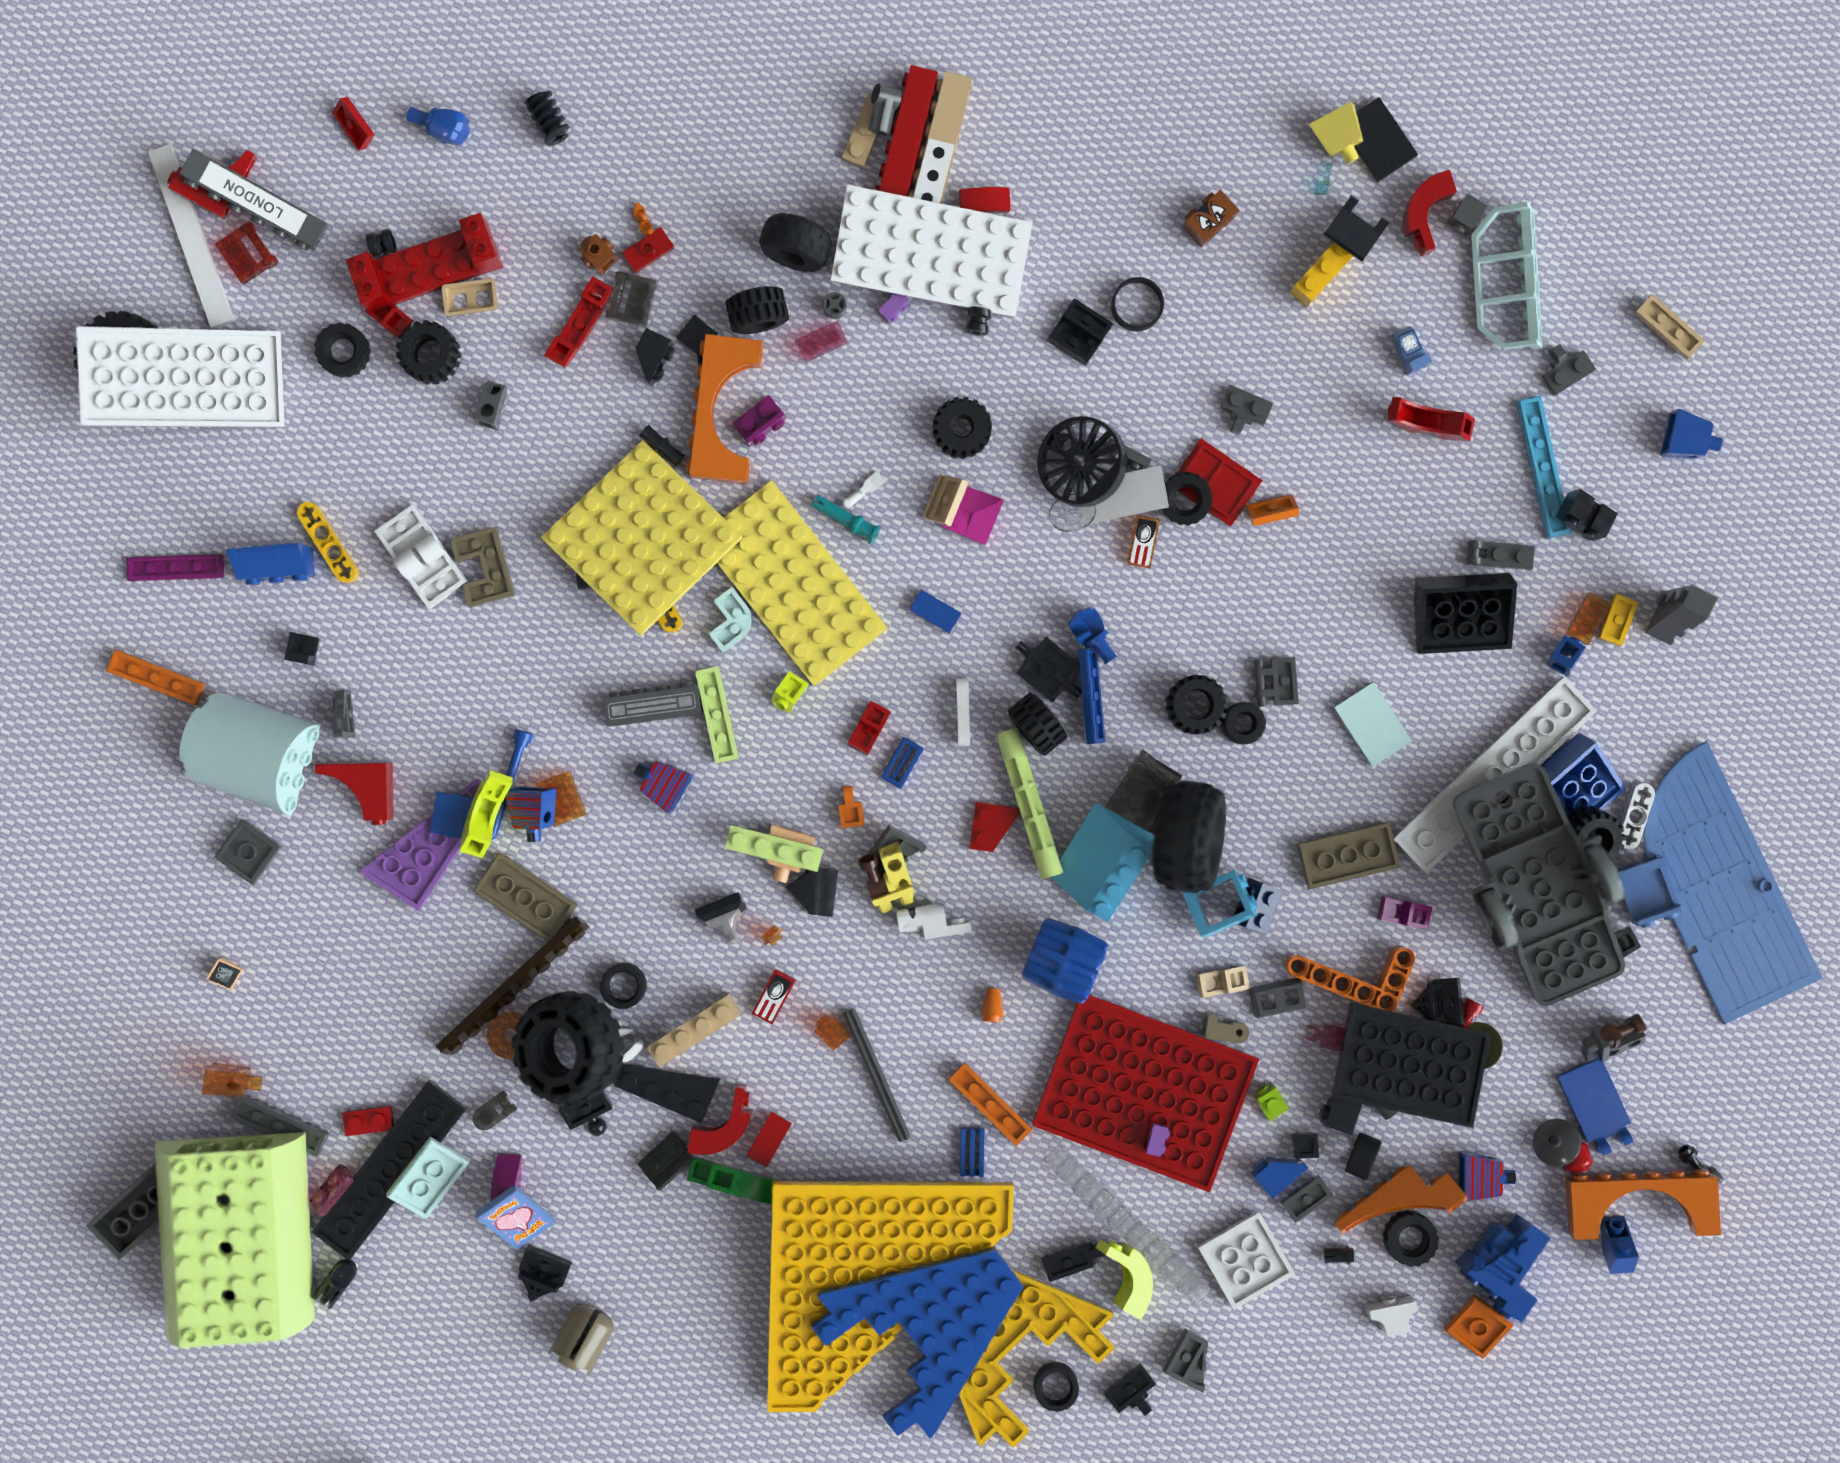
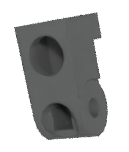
[473,381,507,430]

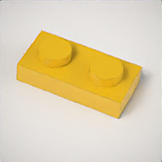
[1597,594,1639,647]

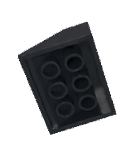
[1414,573,1518,654]

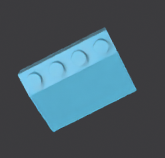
[1050,802,1154,922]

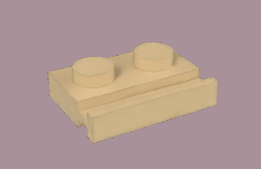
[922,474,968,527]

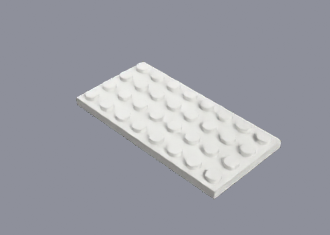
[830,185,1033,318]
[76,327,285,427]

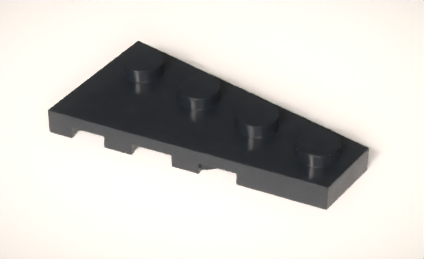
[615,1063,721,1123]

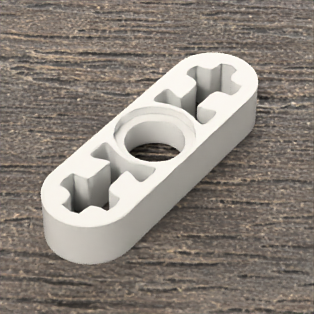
[956,678,970,746]
[1620,783,1655,849]

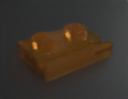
[537,771,587,827]

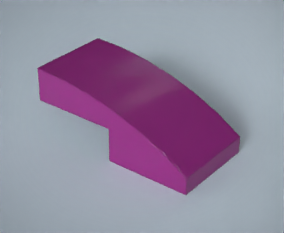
[1377,896,1433,930]

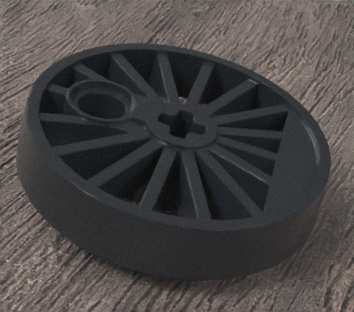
[1037,416,1127,507]

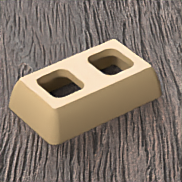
[441,278,498,316]

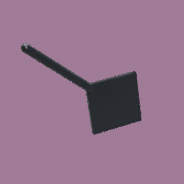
[676,314,718,364]

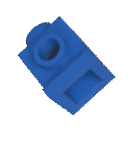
[1547,635,1586,677]

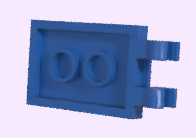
[1556,1057,1634,1156]

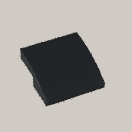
[1047,298,1114,366]

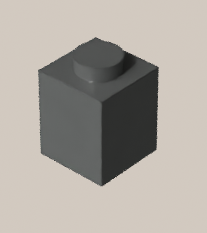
[1447,194,1487,236]

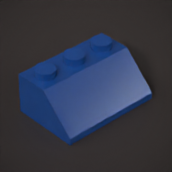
[227,543,315,586]

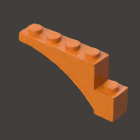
[1335,1165,1468,1235]

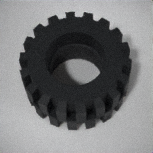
[725,286,789,334]
[396,320,461,385]
[1165,675,1228,735]
[1008,692,1067,756]
[1566,806,1625,861]

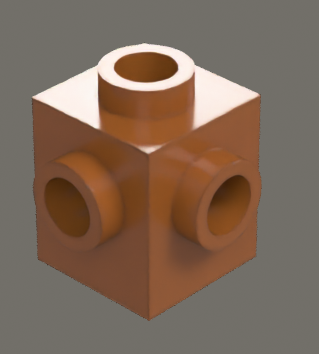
[579,233,618,276]

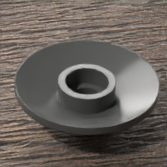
[1533,1119,1581,1167]

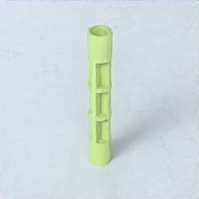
[996,728,1063,880]

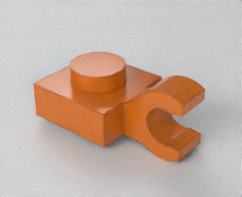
[838,786,865,829]

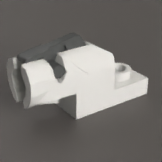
[896,898,972,939]

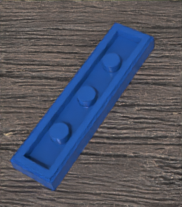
[1078,649,1106,744]

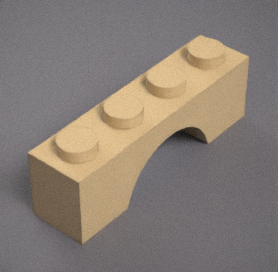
[647,993,742,1067]

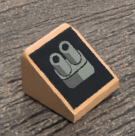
[206,957,244,990]

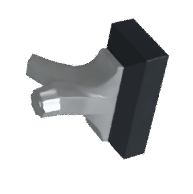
[694,892,747,945]

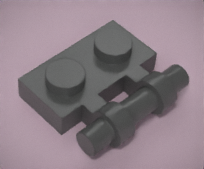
[1252,657,1299,707]

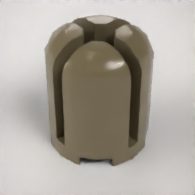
[548,1304,614,1375]

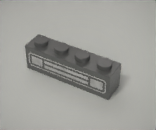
[603,682,703,727]

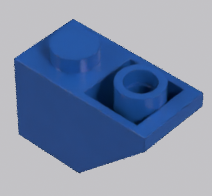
[1600,1216,1639,1274]

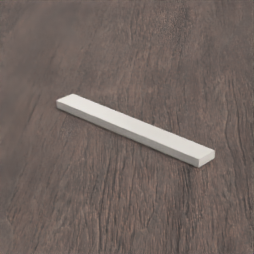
[148,144,235,330]

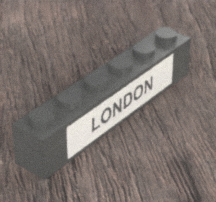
[179,149,328,251]

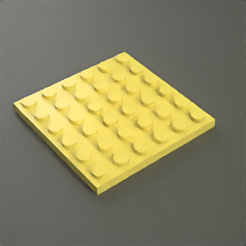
[541,440,743,636]

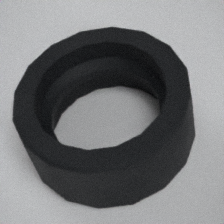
[600,963,647,1009]
[1033,1362,1079,1412]

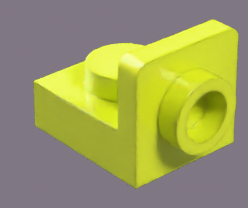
[771,671,809,713]

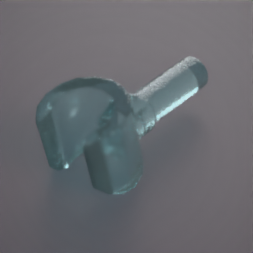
[1315,163,1333,195]

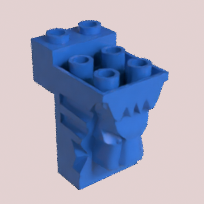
[1455,1214,1551,1324]

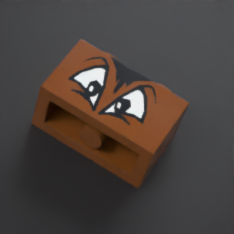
[1183,189,1240,248]

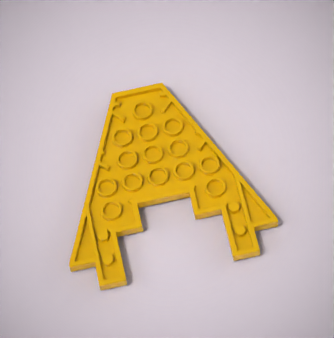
[959,1269,1115,1448]

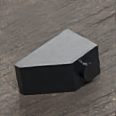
[1319,1097,1363,1135]

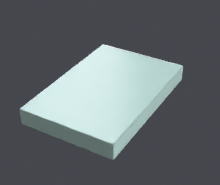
[1333,682,1412,767]
[386,1137,470,1219]

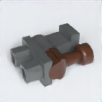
[1581,1013,1647,1063]

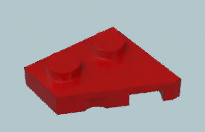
[969,802,1020,852]

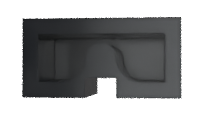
[1556,489,1618,541]

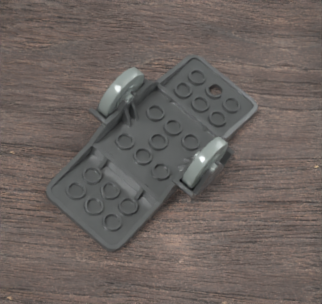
[1453,763,1626,1006]

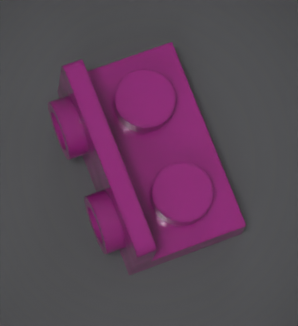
[732,395,787,447]

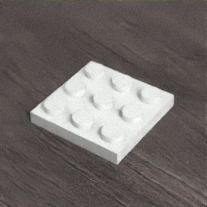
[1197,1211,1295,1310]

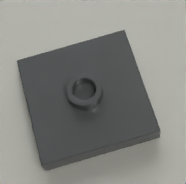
[214,819,283,885]

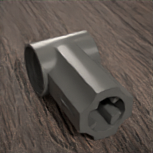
[868,83,902,136]

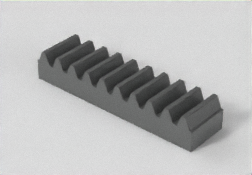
[230,1094,329,1157]

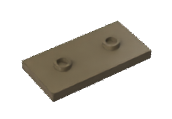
[1296,821,1401,890]
[473,851,578,942]

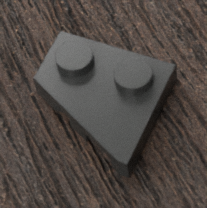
[1163,1328,1208,1393]

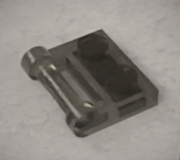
[605,271,657,328]

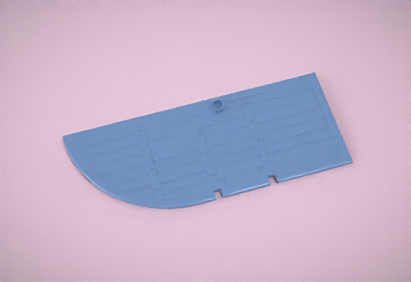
[1644,741,1823,1024]

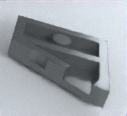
[333,690,356,739]
[868,824,927,874]

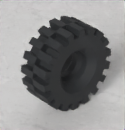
[933,397,992,459]

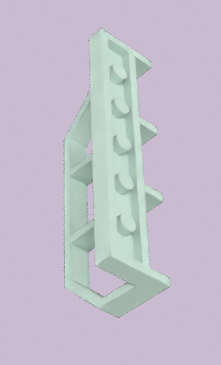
[1471,202,1543,351]

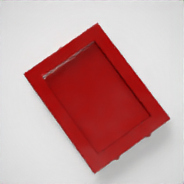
[1175,438,1263,527]

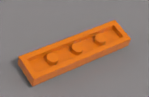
[106,649,206,706]
[948,1062,1033,1146]

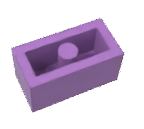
[878,294,909,323]
[1145,1122,1170,1157]

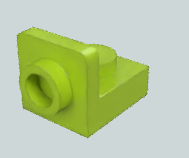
[1253,1084,1289,1121]

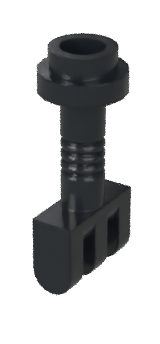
[1678,1144,1724,1183]

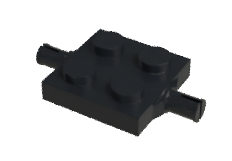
[1015,636,1082,703]

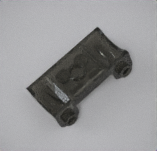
[1104,749,1183,831]

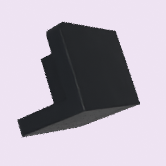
[284,632,320,666]

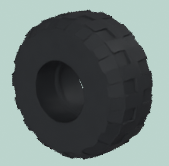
[759,213,832,272]

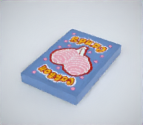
[475,1185,556,1250]

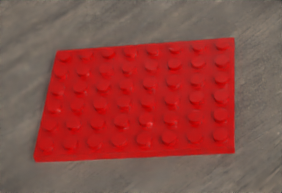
[1032,994,1259,1193]

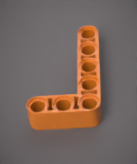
[1283,946,1415,1012]

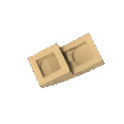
[1195,965,1250,998]

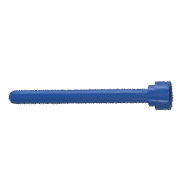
[492,729,534,840]

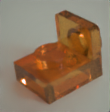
[814,1014,851,1051]

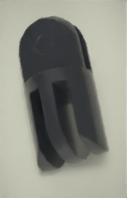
[311,1259,357,1309]

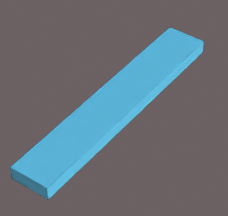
[1516,396,1572,539]

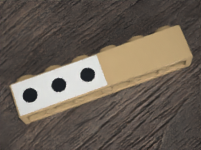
[908,71,973,204]

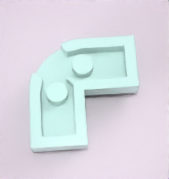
[709,587,752,653]

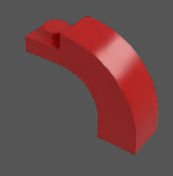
[1403,170,1457,257]
[687,1084,753,1155]

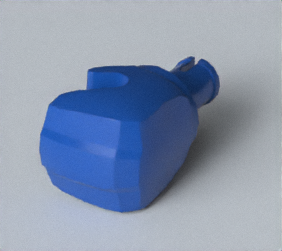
[407,107,470,145]
[1068,606,1117,665]

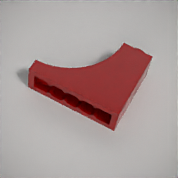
[167,150,257,220]
[315,763,393,825]

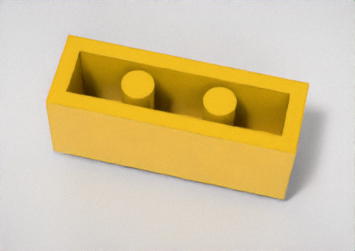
[1290,242,1353,308]

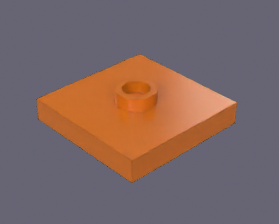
[1444,1294,1514,1359]

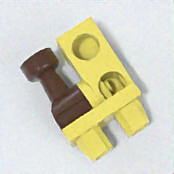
[858,842,915,914]

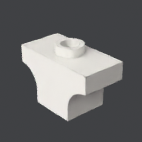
[1365,1295,1418,1337]

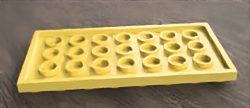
[717,480,888,686]

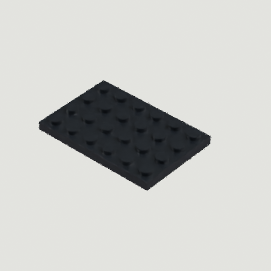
[1331,1003,1491,1128]

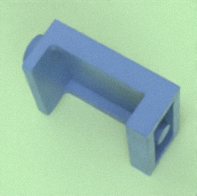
[1617,855,1683,928]

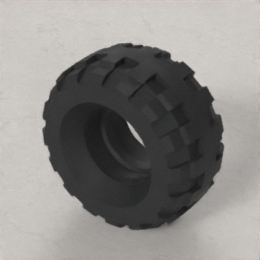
[1152,780,1226,893]
[511,991,624,1105]

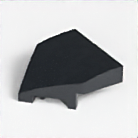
[785,867,838,917]
[1411,977,1465,1026]
[518,1245,572,1302]

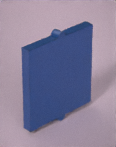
[430,792,473,838]

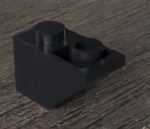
[635,328,675,386]

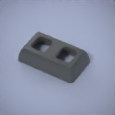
[1249,978,1307,1018]

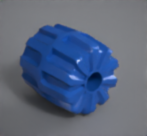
[1022,918,1108,1003]

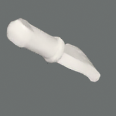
[842,471,886,509]

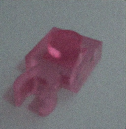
[1305,1023,1345,1051]

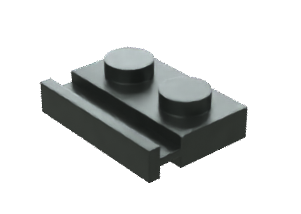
[637,1132,696,1191]

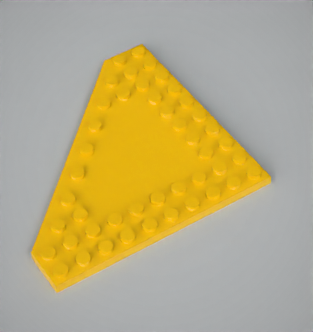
[767,1181,1014,1412]

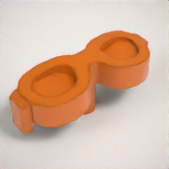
[633,202,654,235]

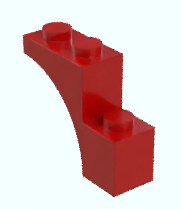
[1387,397,1475,441]

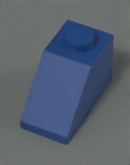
[1250,1157,1309,1199]

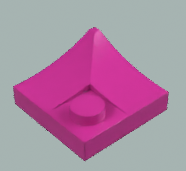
[942,486,1004,546]

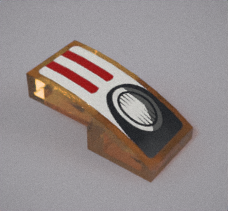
[1127,515,1160,568]

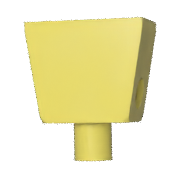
[1309,102,1363,165]

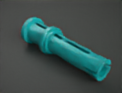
[811,494,881,545]

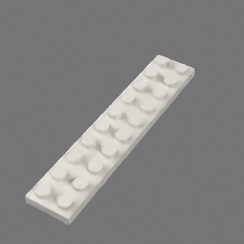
[1394,677,1597,873]

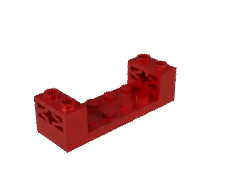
[345,212,504,312]

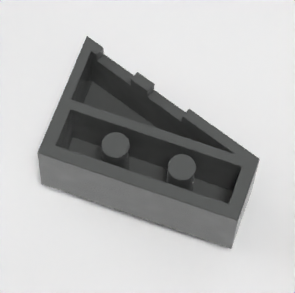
[1645,585,1718,645]

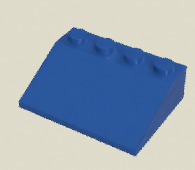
[1541,733,1626,815]

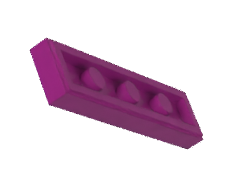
[127,554,224,582]

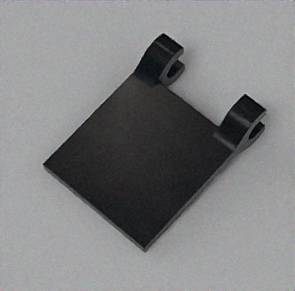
[1324,195,1390,262]

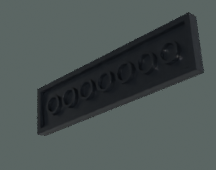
[312,1080,467,1261]

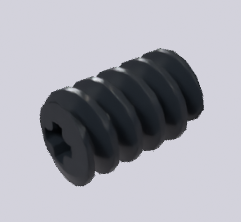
[525,90,570,146]

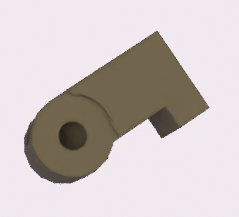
[1201,1012,1249,1043]

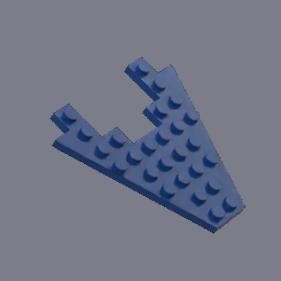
[812,1247,1023,1439]

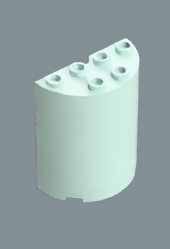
[179,692,320,816]

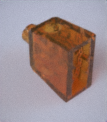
[202,1063,263,1097]

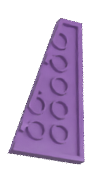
[359,779,481,911]

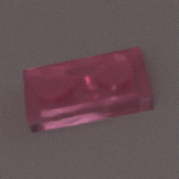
[795,320,848,363]
[309,1163,354,1217]

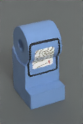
[1392,326,1432,375]

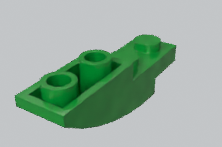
[687,1156,780,1204]

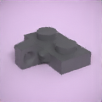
[1541,344,1596,396]
[1220,385,1273,435]

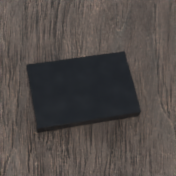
[1354,97,1419,183]

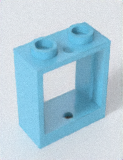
[1182,870,1258,938]

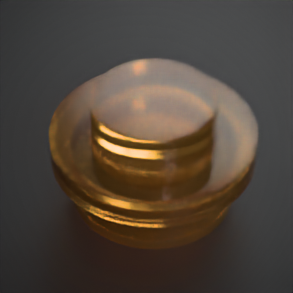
[761,925,783,946]

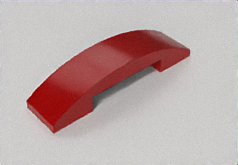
[544,276,613,368]

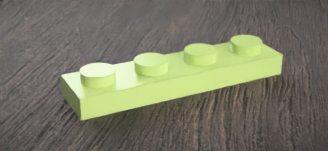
[695,666,739,764]
[725,825,824,872]

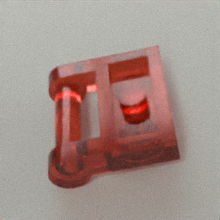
[215,222,279,285]

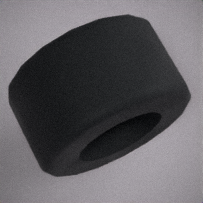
[1221,702,1266,745]
[1345,1132,1382,1180]

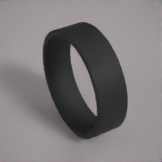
[1111,277,1164,332]

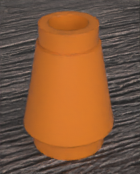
[980,988,1004,1023]

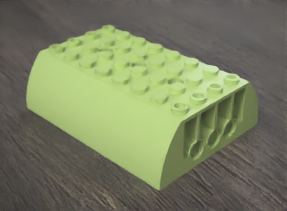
[155,1132,315,1348]

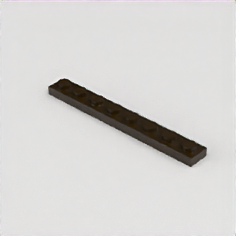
[436,916,590,1055]

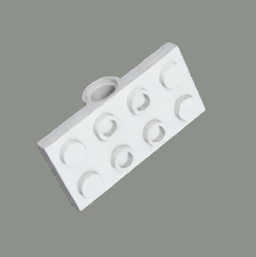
[374,504,469,609]

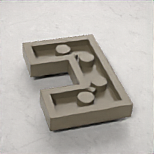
[450,527,516,608]

